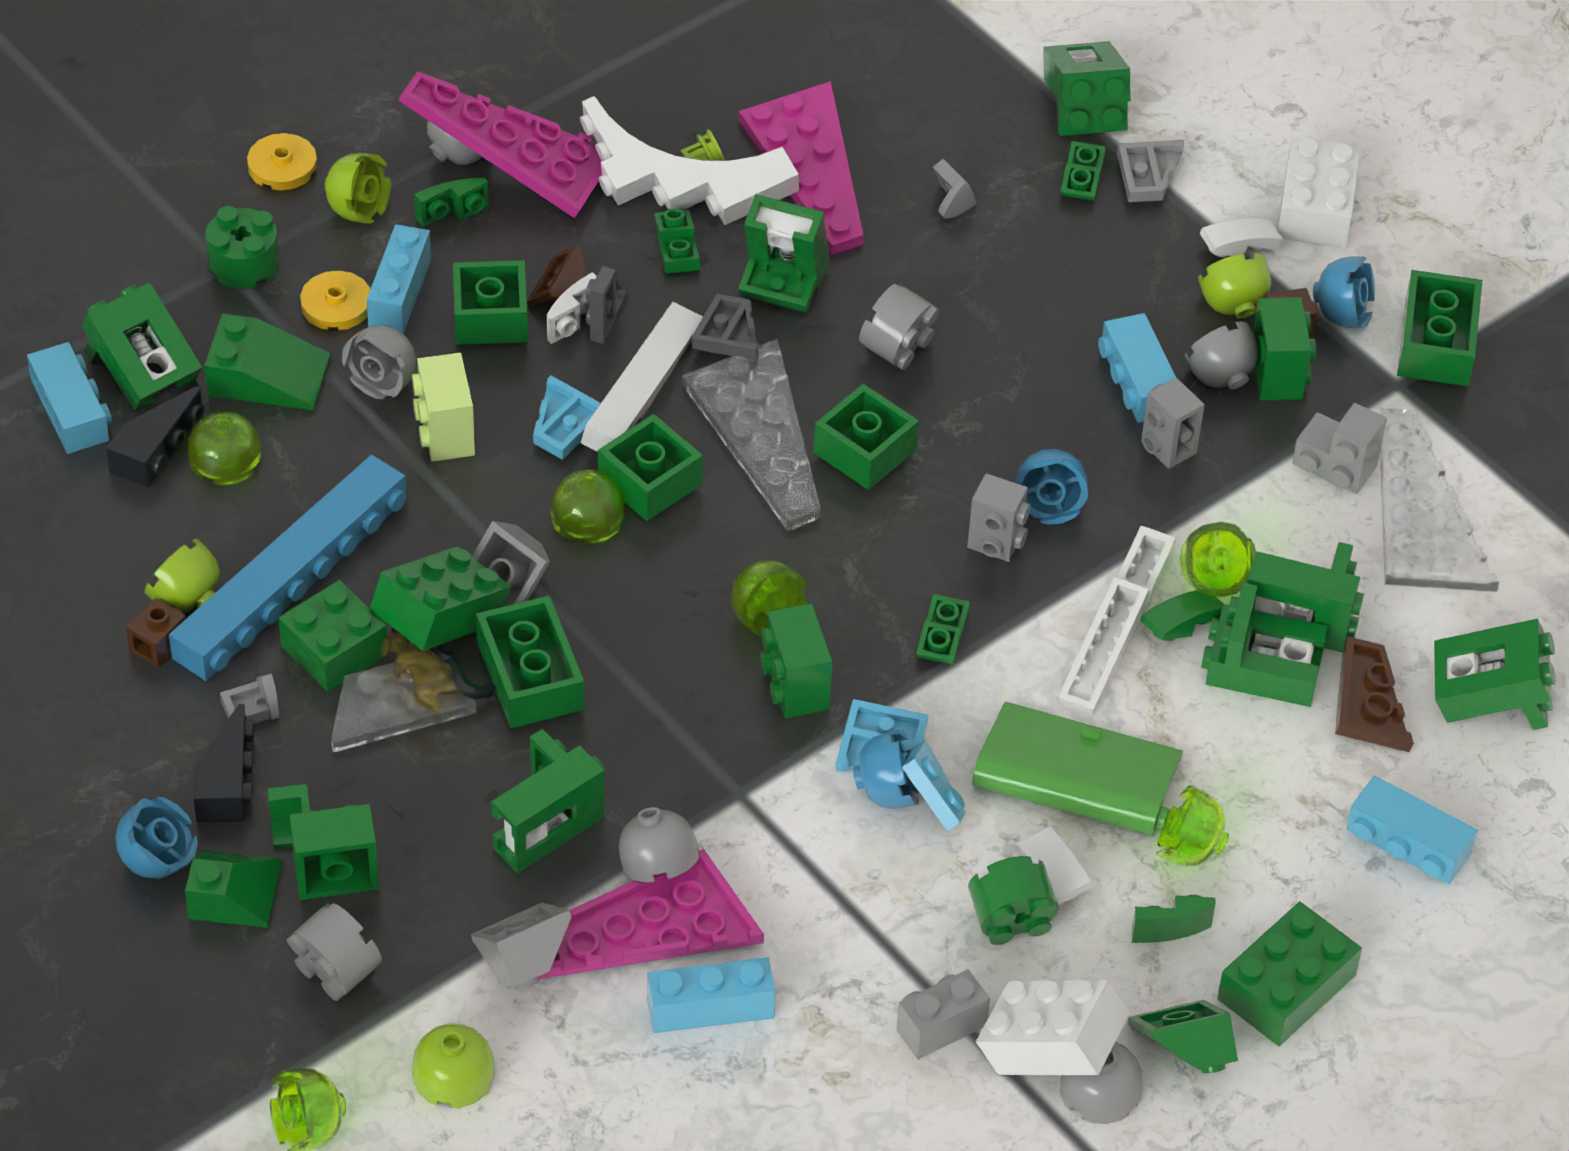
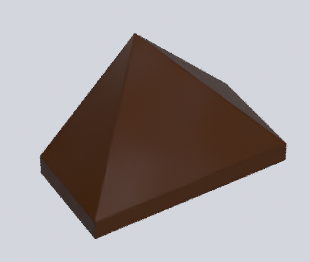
[527,245,587,307]

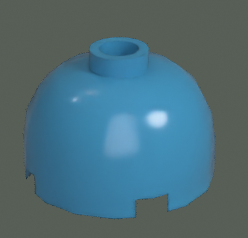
[1313,256,1375,328]
[1015,449,1089,525]
[853,729,920,809]
[115,797,198,879]

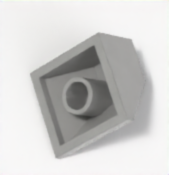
[472,521,550,606]
[470,903,572,990]

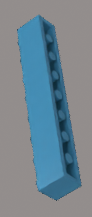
[169,454,407,681]

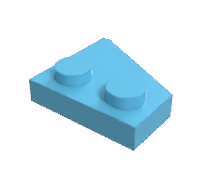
[533,375,601,460]
[836,699,929,772]
[902,740,966,831]

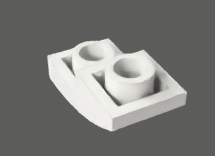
[1200,218,1283,257]
[547,272,597,344]
[1016,826,1093,905]

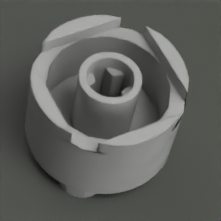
[859,284,940,370]
[287,903,382,1001]

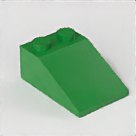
[204,313,331,411]

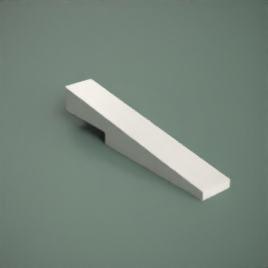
[581,302,703,452]
[1057,526,1176,714]

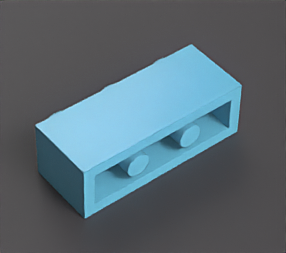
[367,224,431,335]
[1098,313,1176,423]
[27,342,112,454]
[1346,775,1478,884]
[647,957,775,1033]

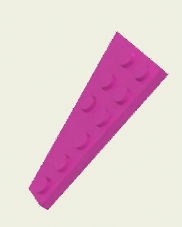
[538,849,764,979]

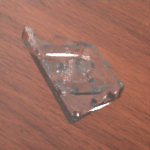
[331,656,476,752]

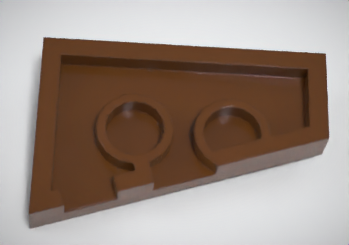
[1335,636,1414,752]

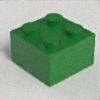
[453,260,528,345]
[1253,297,1316,401]
[813,384,919,490]
[598,414,703,521]
[278,580,389,693]
[760,603,832,719]
[289,804,379,900]

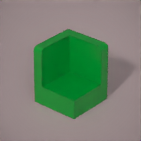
[267,784,310,850]

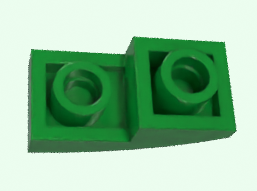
[1060,141,1106,201]
[414,178,489,227]
[654,209,700,274]
[1141,589,1224,641]
[916,594,970,665]
[1132,895,1216,943]

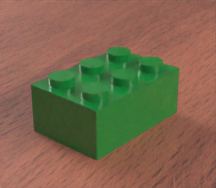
[1397,270,1483,386]
[369,546,511,651]
[476,595,584,729]
[1217,901,1362,1047]

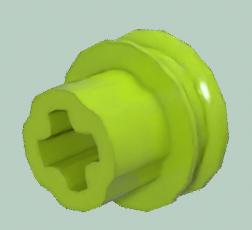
[680,129,725,161]

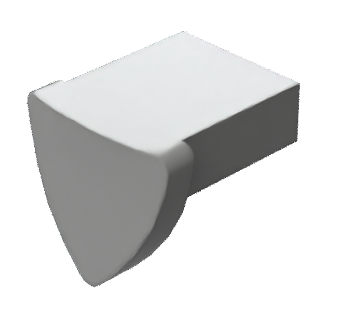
[933,159,976,219]
[220,673,279,724]

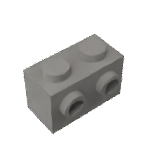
[1141,378,1205,469]
[967,473,1031,562]
[896,969,990,1059]

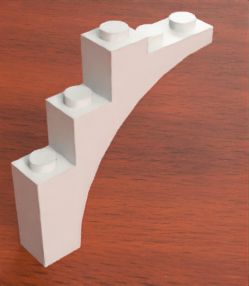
[580,96,799,225]

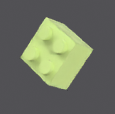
[412,353,475,462]

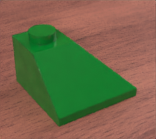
[185,850,283,928]
[1128,1000,1238,1073]

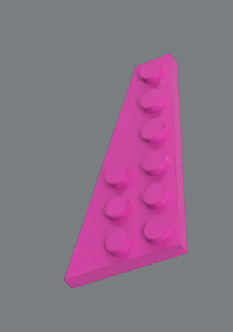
[398,71,602,218]
[739,81,863,255]

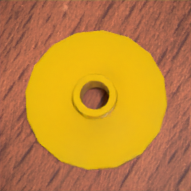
[247,133,317,191]
[300,271,370,331]

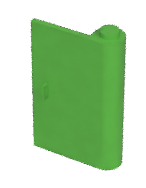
[972,701,1183,836]

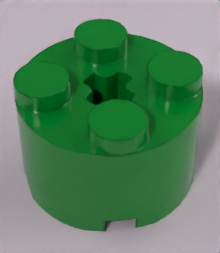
[205,206,279,289]
[968,856,1059,945]

